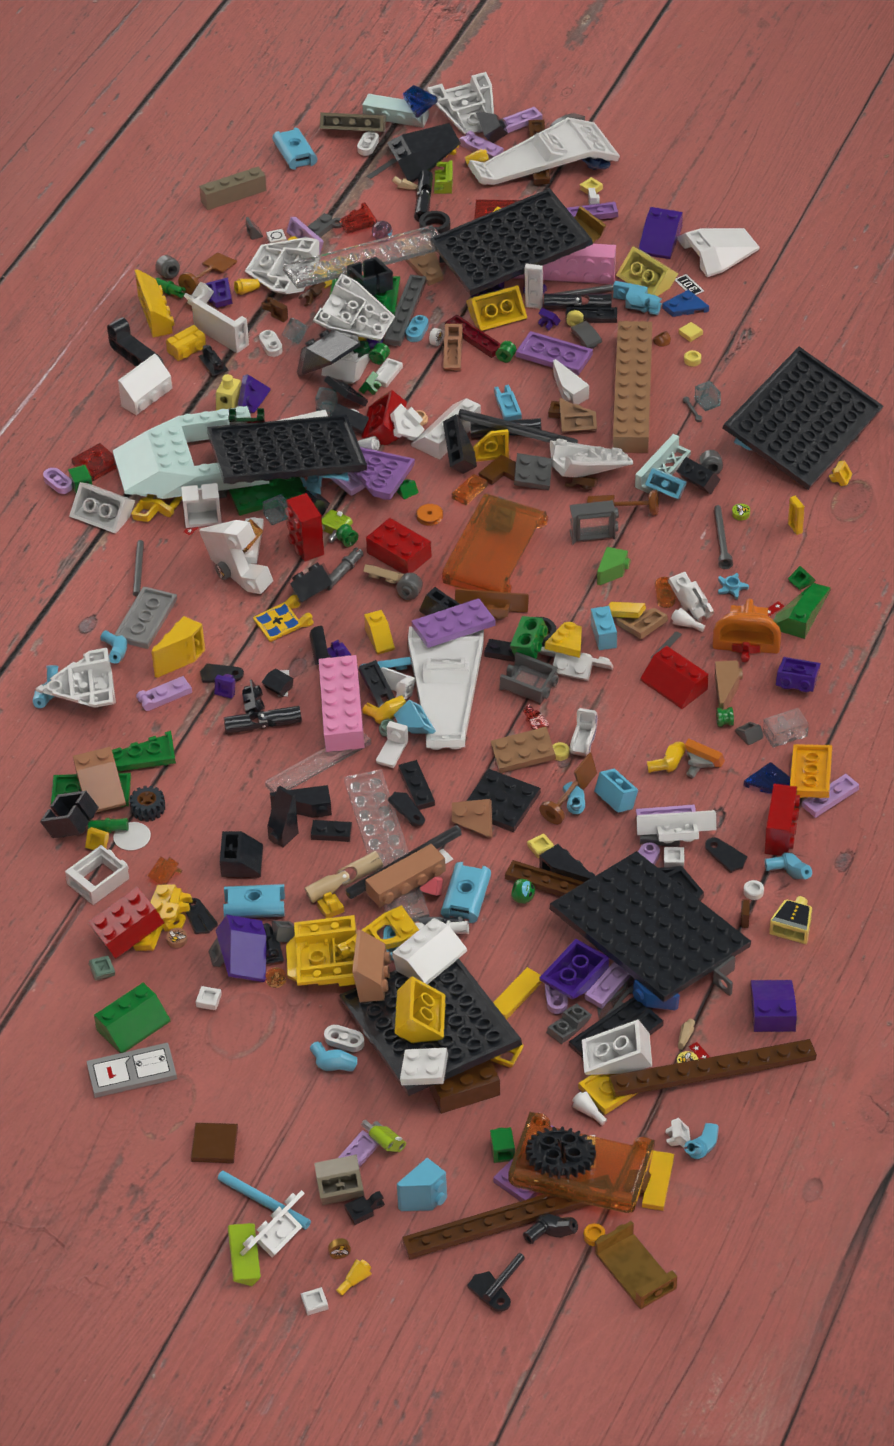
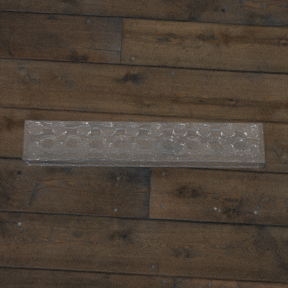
[283,225,439,289]
[344,769,429,922]

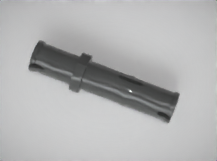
[325,547,364,590]

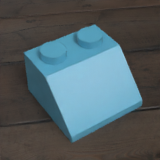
[397,1158,447,1211]

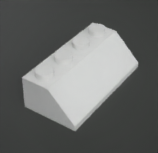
[411,398,481,460]

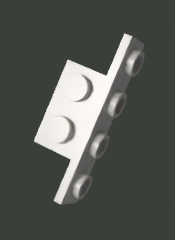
[540,646,613,681]
[636,810,716,843]
[240,1190,305,1257]

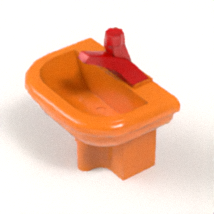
[712,599,781,663]

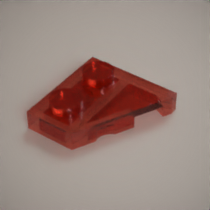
[340,202,377,234]

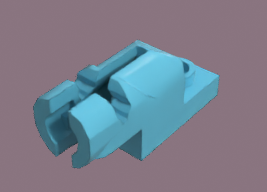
[613,281,662,315]

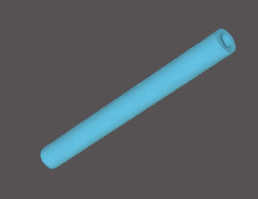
[218,1171,311,1230]

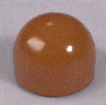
[653,331,671,347]

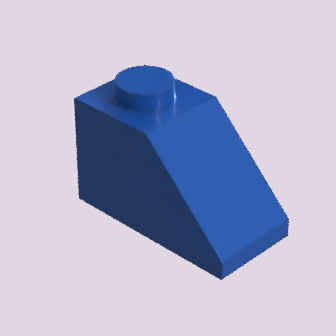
[633,980,680,1010]

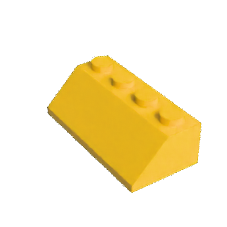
[135,269,175,338]

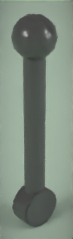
[683,397,702,422]

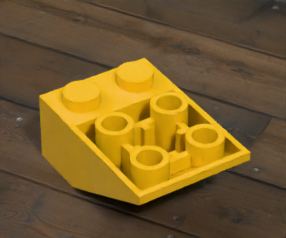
[151,616,205,678]

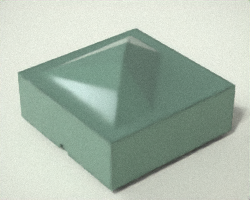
[88,955,115,980]

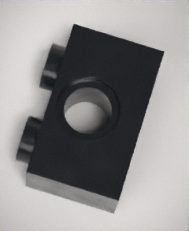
[676,457,721,494]

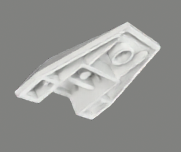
[427,72,494,136]
[245,237,319,294]

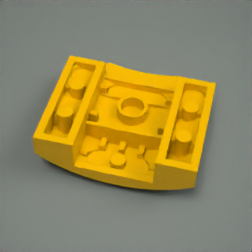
[286,915,357,986]

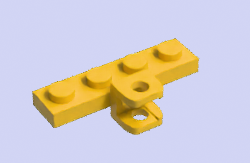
[133,884,186,951]

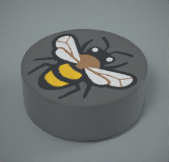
[215,561,231,581]

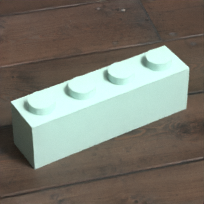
[362,94,429,128]

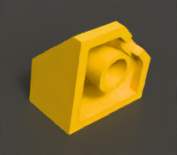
[473,429,509,462]

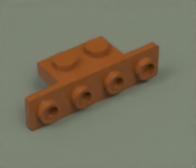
[455,589,529,619]

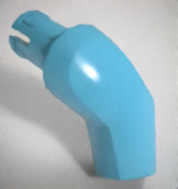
[100,630,127,663]
[33,665,58,708]
[563,781,585,814]
[764,853,812,879]
[310,1041,357,1072]
[684,1123,719,1159]

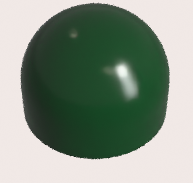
[353,341,370,358]

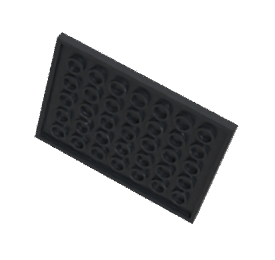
[430,188,593,296]
[722,346,884,490]
[207,415,367,484]
[549,851,751,1002]
[339,958,522,1096]

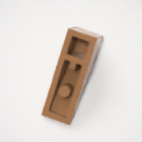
[715,661,743,709]

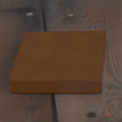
[191,1123,238,1163]

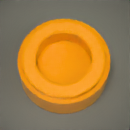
[583,1223,605,1246]

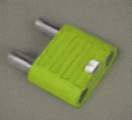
[322,510,353,543]
[361,1120,406,1152]

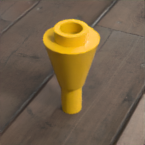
[336,1259,372,1296]

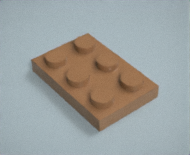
[491,727,556,773]

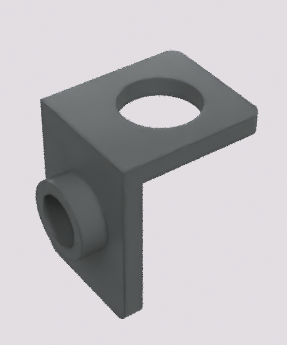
[713,956,735,996]

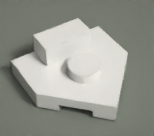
[390,404,425,441]

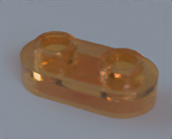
[655,577,676,608]

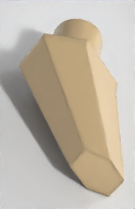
[392,176,417,190]
[678,1019,695,1050]

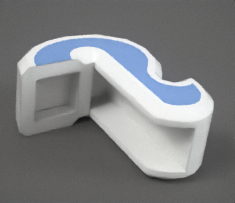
[570,708,598,756]

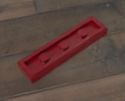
[445,315,501,358]

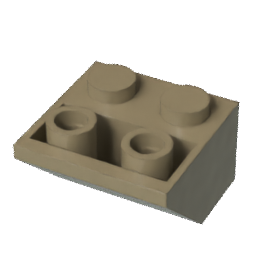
[314,1154,365,1205]

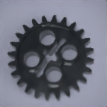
[525,1126,596,1179]

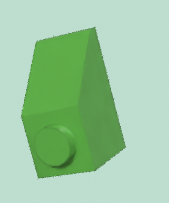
[597,547,631,585]

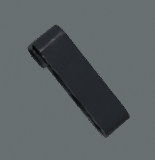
[107,317,164,367]

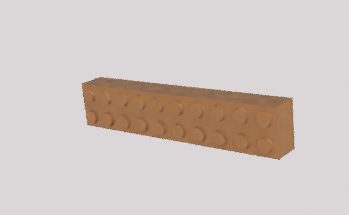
[613,321,652,453]

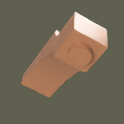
[443,324,463,371]

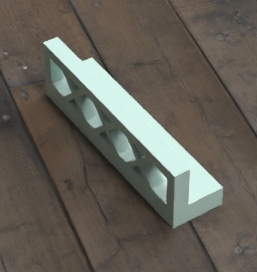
[635,434,691,493]

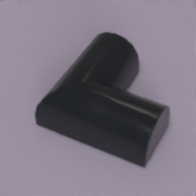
[309,625,329,665]

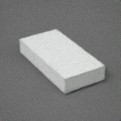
[375,358,403,388]

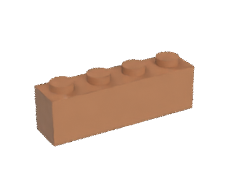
[365,844,446,907]

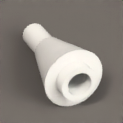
[358,436,380,450]
[671,608,706,632]
[572,1092,607,1126]

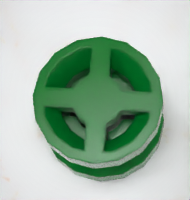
[496,341,517,363]
[369,343,390,365]
[336,524,359,547]
[716,707,734,727]

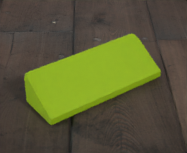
[228,1223,261,1286]

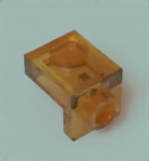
[147,856,183,885]

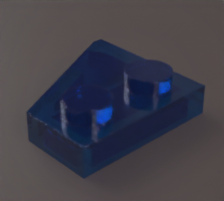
[403,85,438,118]
[743,762,791,794]

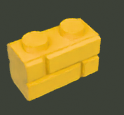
[166,325,206,361]

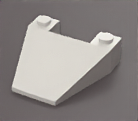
[199,520,273,594]

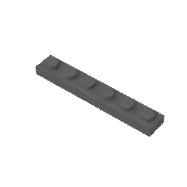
[384,274,427,346]

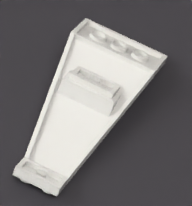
[468,117,620,185]
[408,626,484,750]

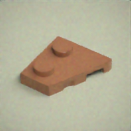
[452,799,492,838]

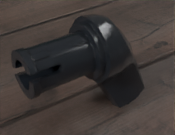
[523,1214,578,1244]

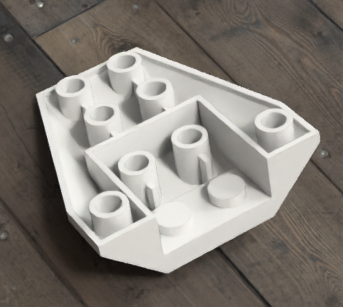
[677,228,760,277]
[313,274,395,341]
[550,439,633,477]

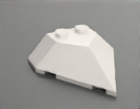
[36,648,116,708]

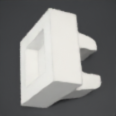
[665,1118,690,1148]

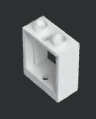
[65,845,129,905]

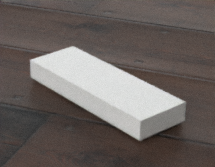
[525,264,543,309]

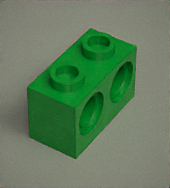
[510,616,548,659]

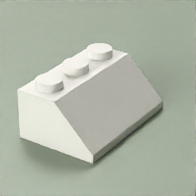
[118,354,172,415]
[69,482,135,533]
[392,918,467,984]

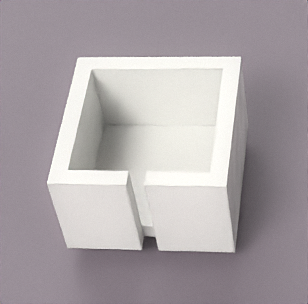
[181,483,222,528]

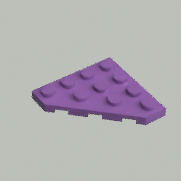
[353,447,415,500]

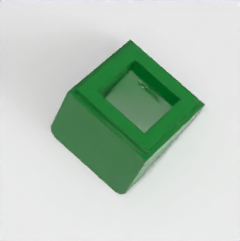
[396,479,419,499]
[788,566,816,590]

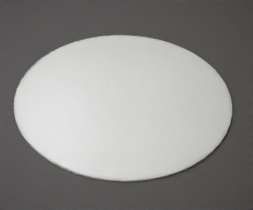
[113,822,151,850]

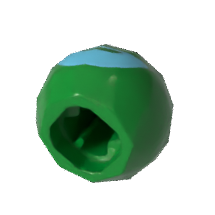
[511,879,535,904]

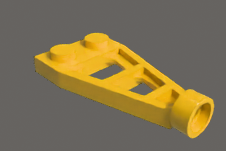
[336,905,419,960]

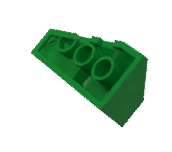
[773,583,831,639]

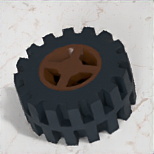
[129,786,166,822]

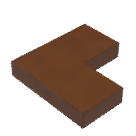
[479,454,516,485]

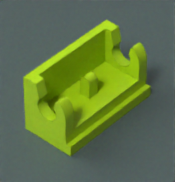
[434,160,453,194]

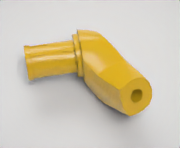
[362,695,406,724]
[647,742,686,773]

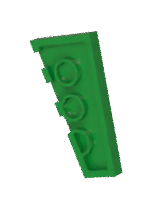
[112,731,176,771]

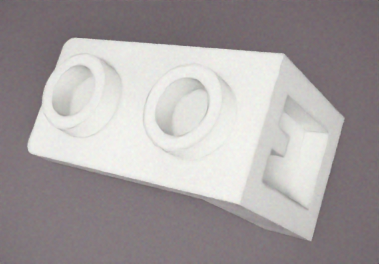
[381,667,415,700]
[376,721,408,768]

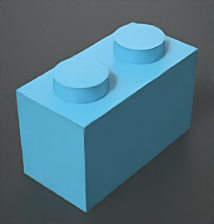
[645,468,687,499]
[591,606,617,650]
[594,769,638,812]

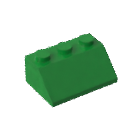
[94,982,171,1053]

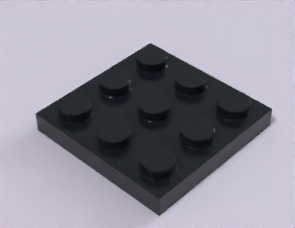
[466,769,541,832]

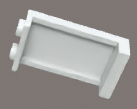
[191,293,249,353]

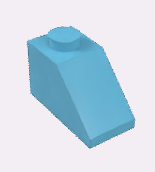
[394,699,436,734]

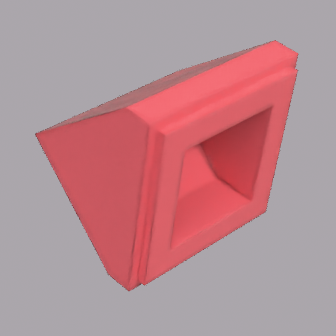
[420,877,443,896]

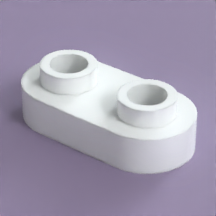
[357,131,379,156]
[259,330,283,357]
[324,1025,365,1052]

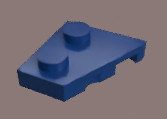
[662,290,709,317]

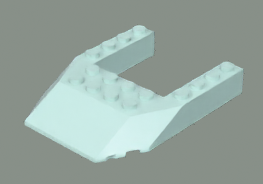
[113,406,269,499]

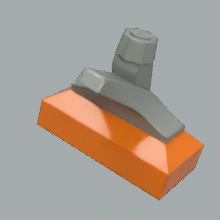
[685,738,725,778]

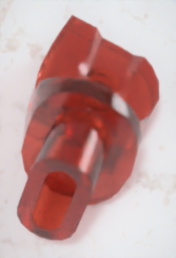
[523,704,549,730]

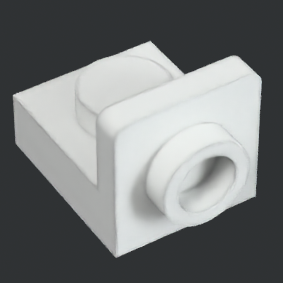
[184,282,214,306]

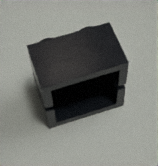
[347,257,393,296]
[40,791,99,838]

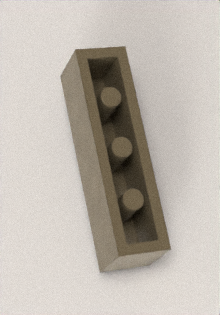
[320,112,386,132]
[199,166,267,210]

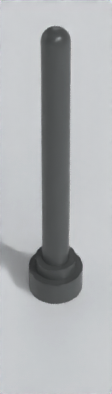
[714,505,733,569]

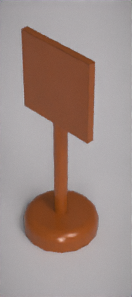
[178,252,237,295]
[587,490,659,515]
[539,752,597,825]

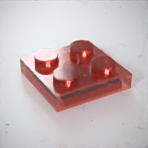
[71,443,117,482]

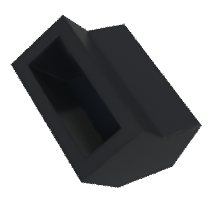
[261,668,294,697]

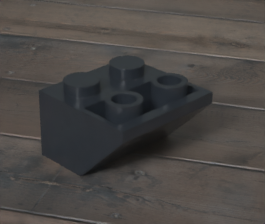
[290,562,334,602]
[219,831,263,877]

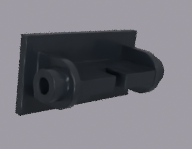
[198,345,229,376]
[242,679,265,714]
[263,923,284,964]

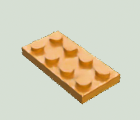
[790,744,832,798]

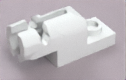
[668,572,714,622]

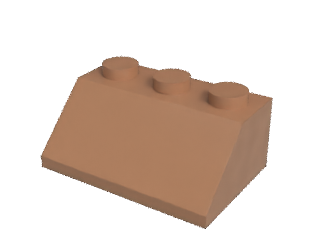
[353,930,391,1002]

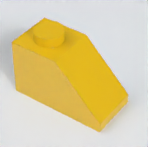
[364,610,395,655]

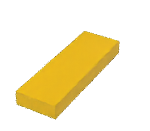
[493,967,542,1020]
[642,1151,674,1211]

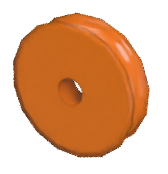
[416,503,443,526]

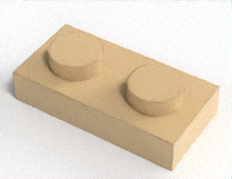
[364,564,404,584]

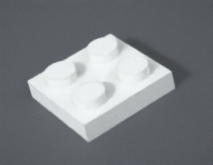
[400,1048,448,1085]

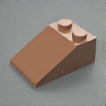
[73,746,126,812]

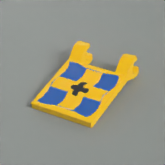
[253,594,314,642]

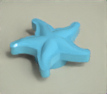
[718,573,749,600]

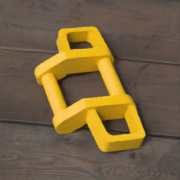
[131,494,183,522]

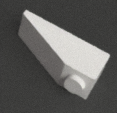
[553,359,589,404]

